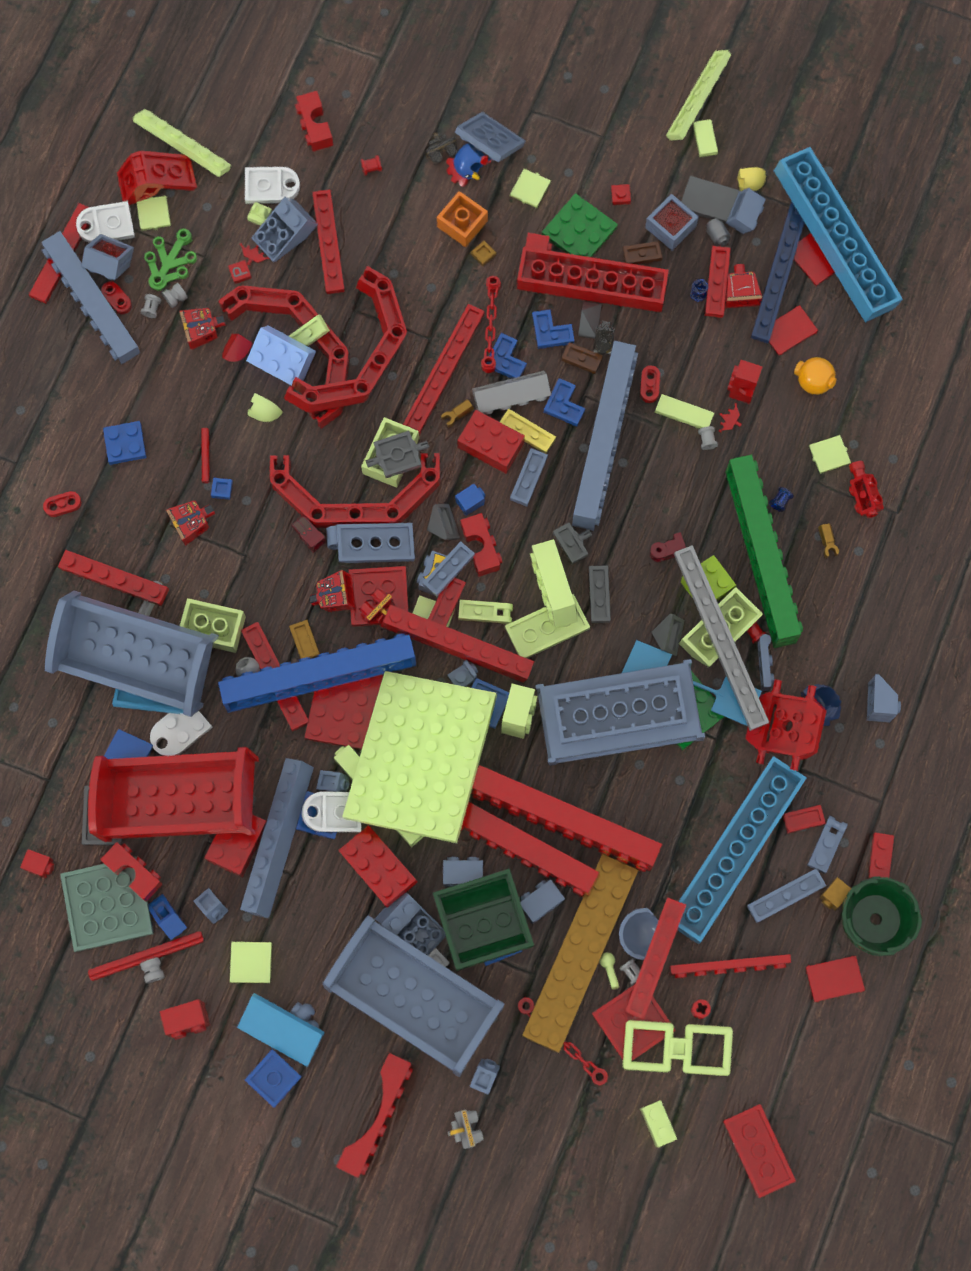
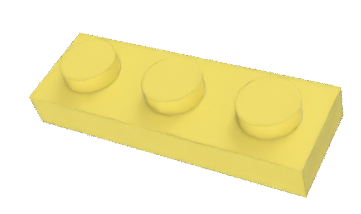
[500,409,556,454]

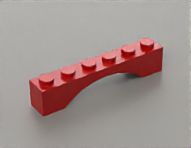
[336,1053,413,1178]

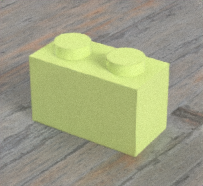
[640,1100,677,1147]

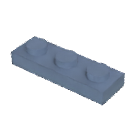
[510,448,548,506]
[422,541,475,597]

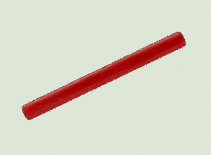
[88,931,204,981]

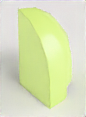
[248,393,283,422]

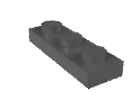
[589,566,611,623]

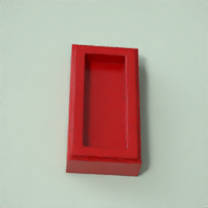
[782,805,826,834]

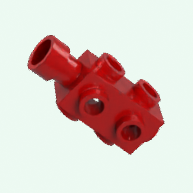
[849,461,884,518]

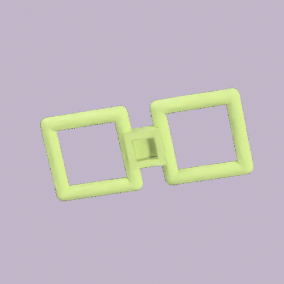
[623,1020,733,1076]

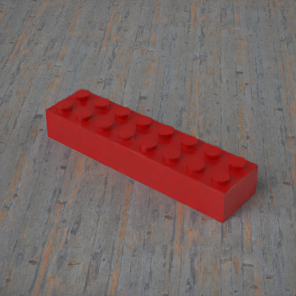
[517,247,669,312]

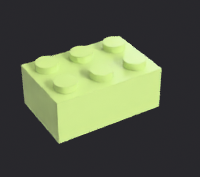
[361,417,419,488]
[180,598,246,653]
[502,684,538,739]

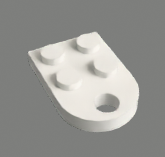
[245,167,300,204]
[76,201,135,244]
[150,711,213,756]
[302,792,361,832]

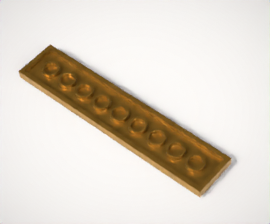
[522,854,638,1053]

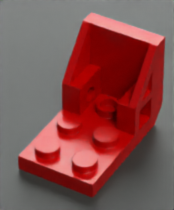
[117,151,197,205]

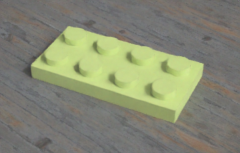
[505,594,590,658]

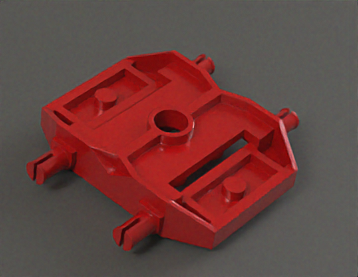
[745,679,827,771]

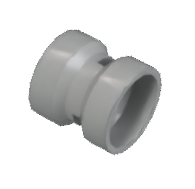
[162,283,188,308]
[140,958,165,984]

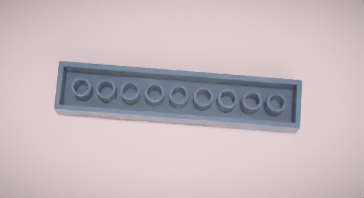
[572,341,638,531]

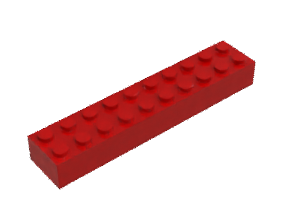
[471,765,662,872]

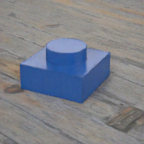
[211,478,233,500]

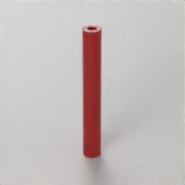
[201,428,209,483]

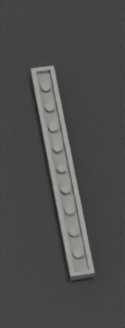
[674,545,769,731]

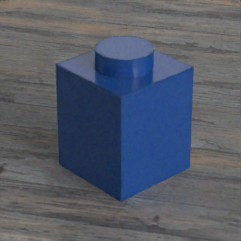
[455,484,486,516]

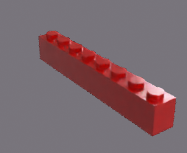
[380,605,534,683]
[461,802,600,897]

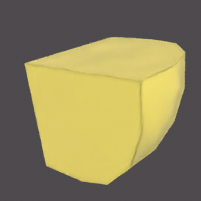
[737,167,766,191]

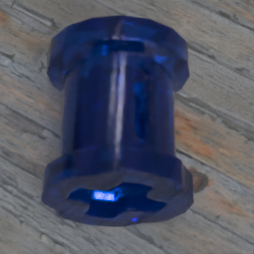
[690,279,708,301]
[769,487,794,512]

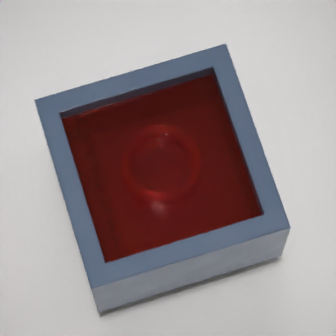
[645,194,698,250]
[81,234,134,280]

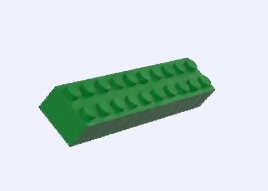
[726,455,803,648]

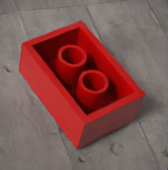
[457,410,525,474]
[205,814,267,878]

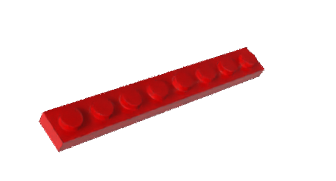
[403,304,485,435]

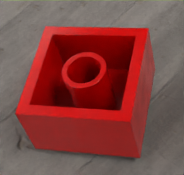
[159,999,210,1040]

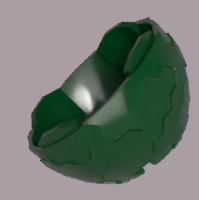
[841,876,922,956]

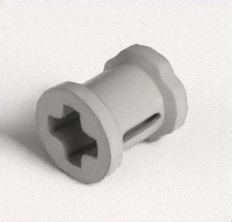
[140,294,161,318]
[698,426,718,450]
[620,958,640,985]

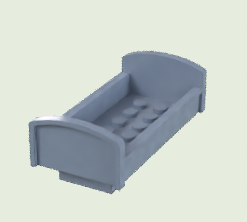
[45,591,219,717]
[536,659,705,766]
[323,915,505,1077]

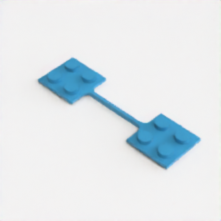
[622,640,762,726]

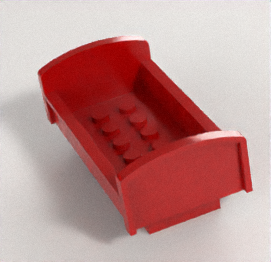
[88,747,259,842]

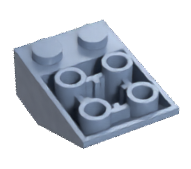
[251,197,318,262]
[375,893,446,956]

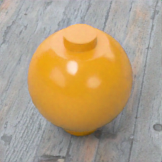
[794,357,837,395]

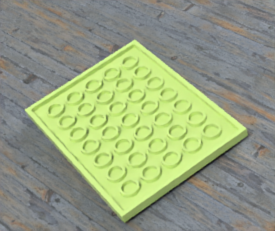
[342,671,497,843]

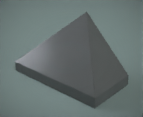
[578,301,602,339]
[427,504,460,540]
[652,614,685,656]

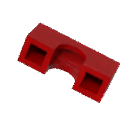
[295,91,333,152]
[727,360,762,404]
[460,513,502,577]
[100,842,163,902]

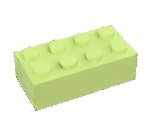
[530,539,578,628]

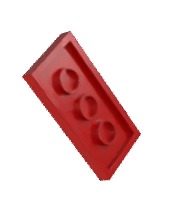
[338,825,418,908]
[723,1104,796,1198]

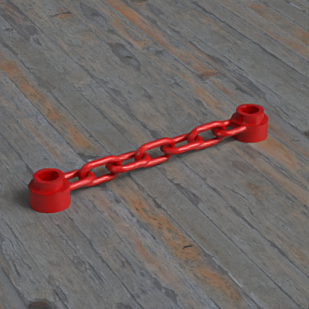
[481,276,501,373]
[518,998,608,1085]

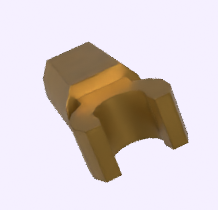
[441,399,474,428]
[818,523,839,558]

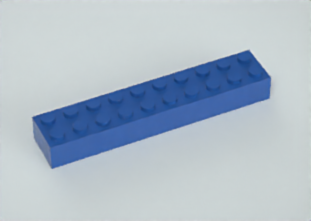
[218,634,416,713]

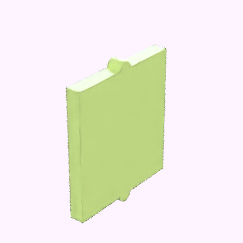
[510,169,551,208]
[137,196,171,231]
[809,435,851,474]

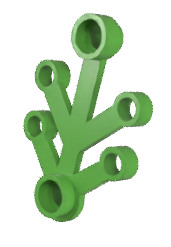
[144,229,197,291]

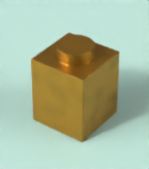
[819,877,851,910]

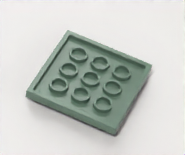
[60,856,154,952]

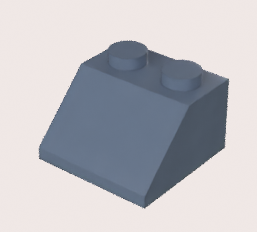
[867,674,901,722]

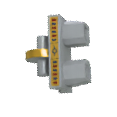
[447,1110,483,1149]

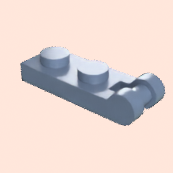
[757,634,774,691]
[807,816,848,874]

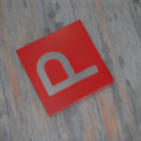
[228,260,252,284]

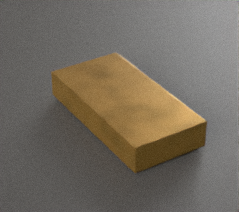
[289,620,319,659]

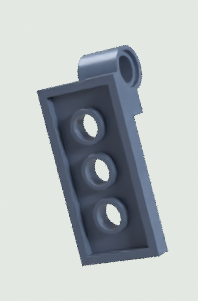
[326,523,415,563]

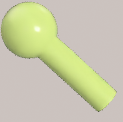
[599,952,619,990]

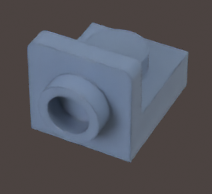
[447,660,478,687]
[316,770,350,792]
[194,888,228,924]
[470,1059,500,1094]

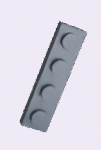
[747,868,826,924]

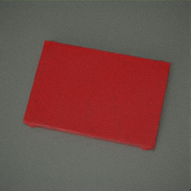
[793,233,835,286]
[769,305,818,356]
[805,956,865,1002]

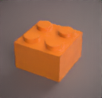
[437,191,488,247]

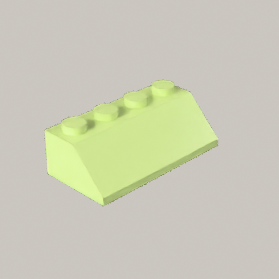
[679,587,763,667]

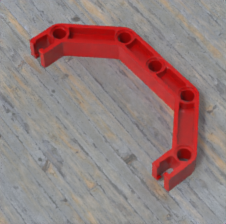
[284,266,407,412]
[218,286,349,429]
[270,453,440,528]

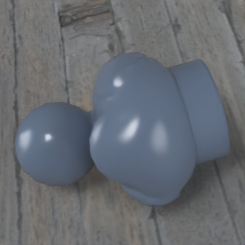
[290,1002,319,1029]

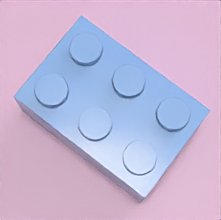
[246,326,316,385]

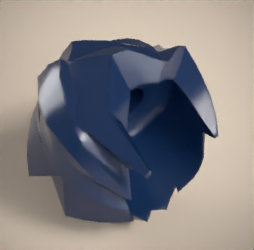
[801,684,842,726]

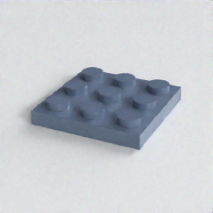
[455,112,525,162]

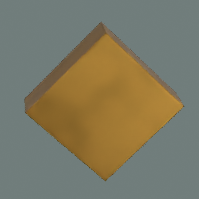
[471,241,496,266]

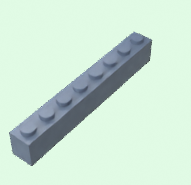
[41,231,140,365]
[240,758,314,918]

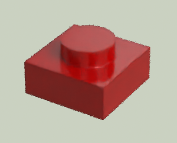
[611,184,631,205]

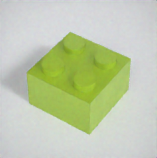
[681,555,736,602]

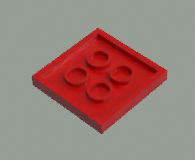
[349,566,408,627]
[592,984,676,1061]

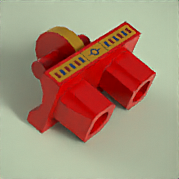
[359,588,393,623]

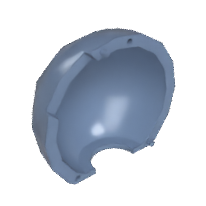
[619,908,659,960]

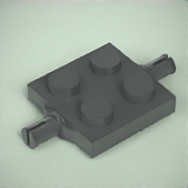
[365,431,429,478]

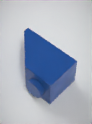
[148,894,187,940]

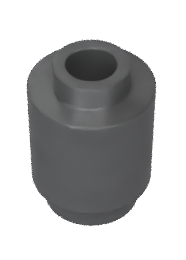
[706,218,731,247]

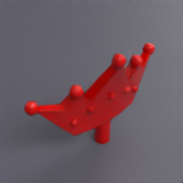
[240,243,270,266]
[719,403,741,432]

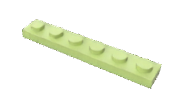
[666,50,731,140]
[133,109,231,177]

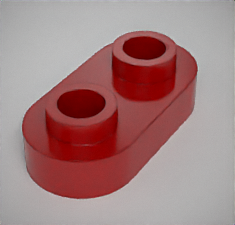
[101,282,132,315]
[640,366,660,403]
[43,491,82,517]

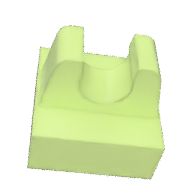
[247,202,272,225]

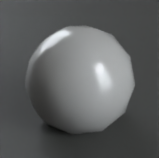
[235,657,260,677]

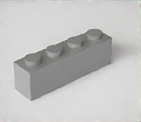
[472,371,551,415]

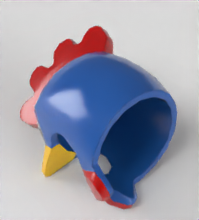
[446,142,492,187]

